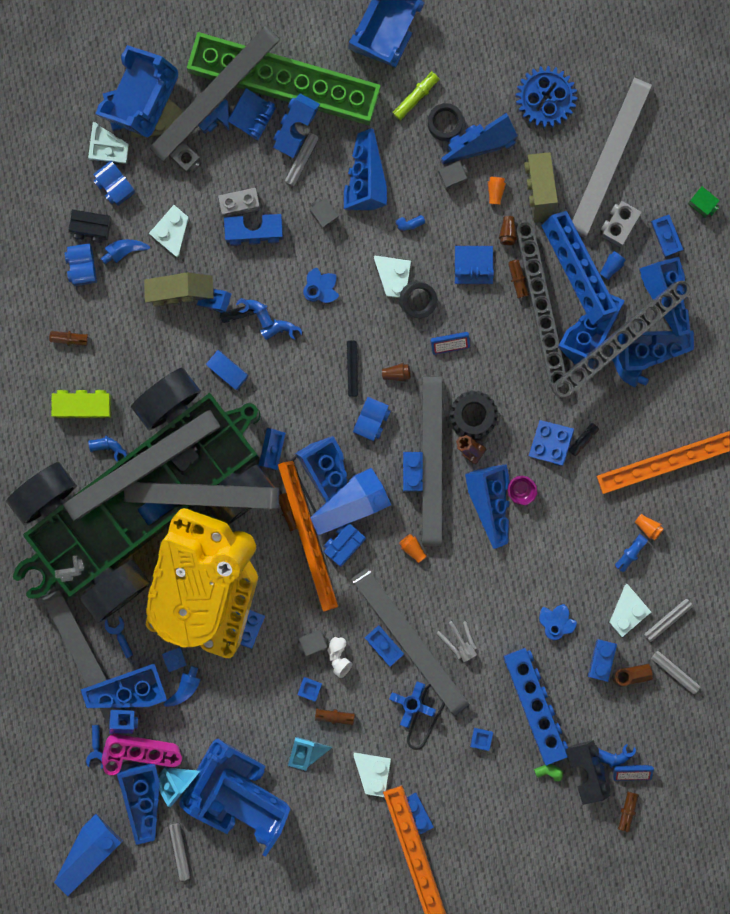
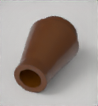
[498,216,517,246]
[382,363,411,382]

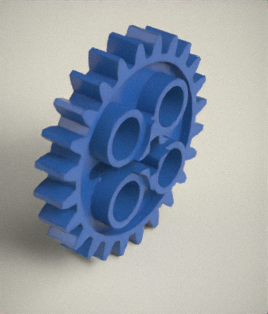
[515,66,577,128]

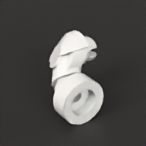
[328,637,352,678]

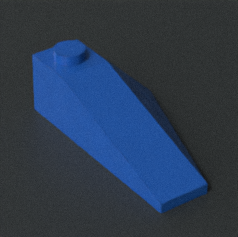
[617,331,694,370]

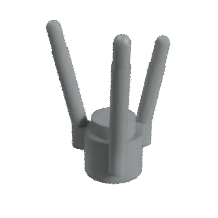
[437,621,477,662]

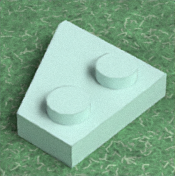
[88,122,129,164]
[149,205,189,258]
[374,256,411,298]
[609,584,651,637]
[354,753,391,797]

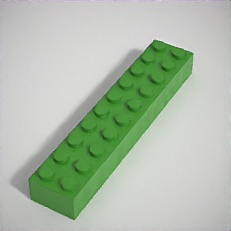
[187,32,381,126]

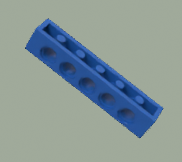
[541,211,618,325]
[503,648,568,765]

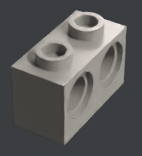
[218,188,260,218]
[601,201,641,247]

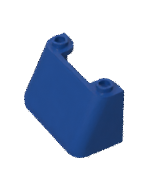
[348,0,425,65]
[95,45,178,137]
[179,739,266,834]

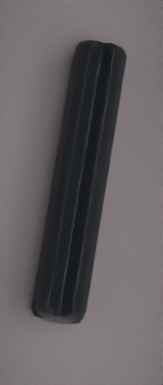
[347,340,358,397]

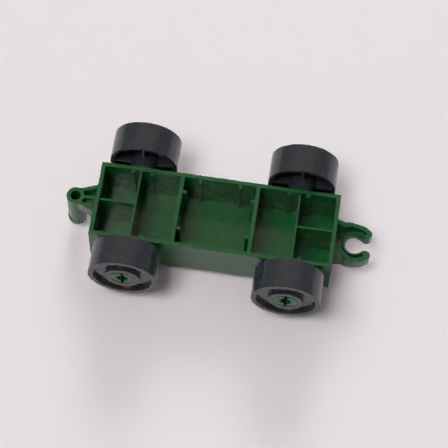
[6,367,275,623]

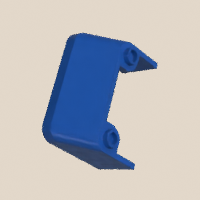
[198,769,290,857]

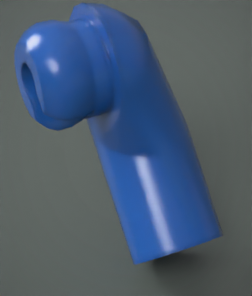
[396,215,425,231]

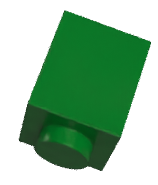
[688,186,720,218]

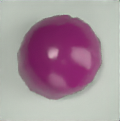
[508,476,537,505]

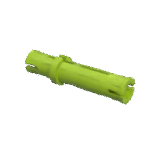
[392,71,440,121]

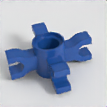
[389,681,436,728]

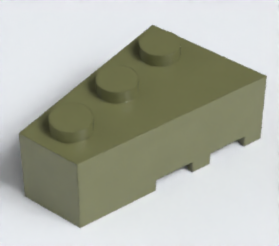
[524,152,558,223]
[144,272,214,307]

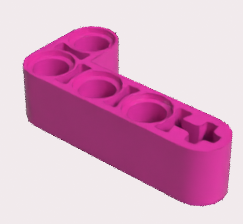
[102,734,182,775]

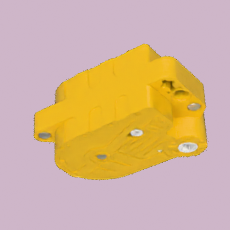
[146,508,258,658]

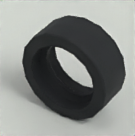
[428,103,464,141]
[399,281,438,319]

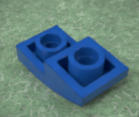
[206,350,249,390]

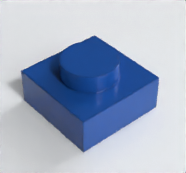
[162,647,187,672]
[298,677,322,702]
[470,728,493,751]

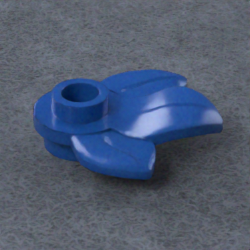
[303,268,339,303]
[539,604,577,640]

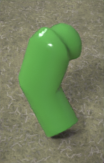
[534,764,563,781]

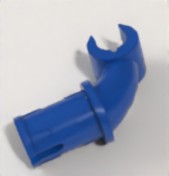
[236,298,273,328]
[260,319,302,341]
[88,436,128,462]
[615,534,648,572]
[598,744,636,768]

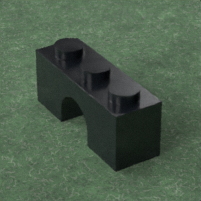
[566,740,610,805]

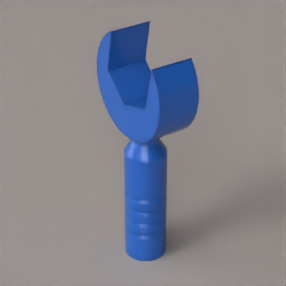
[105,616,133,658]
[86,725,103,769]

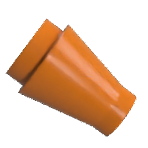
[487,177,506,205]
[635,514,664,541]
[399,534,426,563]

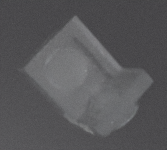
[55,556,84,582]

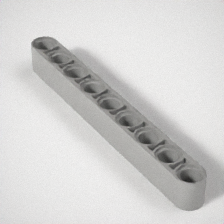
[572,77,652,238]

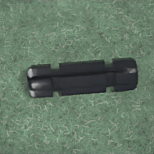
[220,306,256,323]
[568,423,599,456]

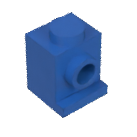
[109,710,138,734]

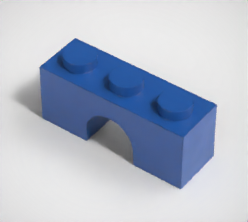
[273,94,320,158]
[224,214,283,246]

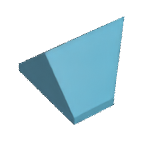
[288,737,332,771]
[158,767,200,807]

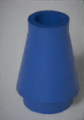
[599,251,626,280]

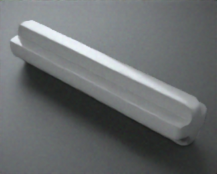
[285,133,318,186]
[644,599,693,642]
[651,651,700,694]
[169,823,190,881]

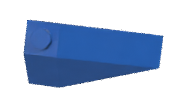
[441,113,518,164]
[344,128,387,210]
[639,257,690,337]
[558,294,625,369]
[295,436,347,503]
[465,464,510,549]
[310,468,391,535]
[81,664,167,708]
[117,762,160,845]
[54,814,123,896]

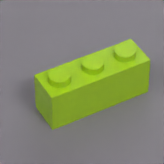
[51,390,111,418]

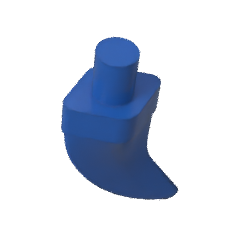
[100,239,150,264]
[610,350,649,387]
[164,666,200,707]

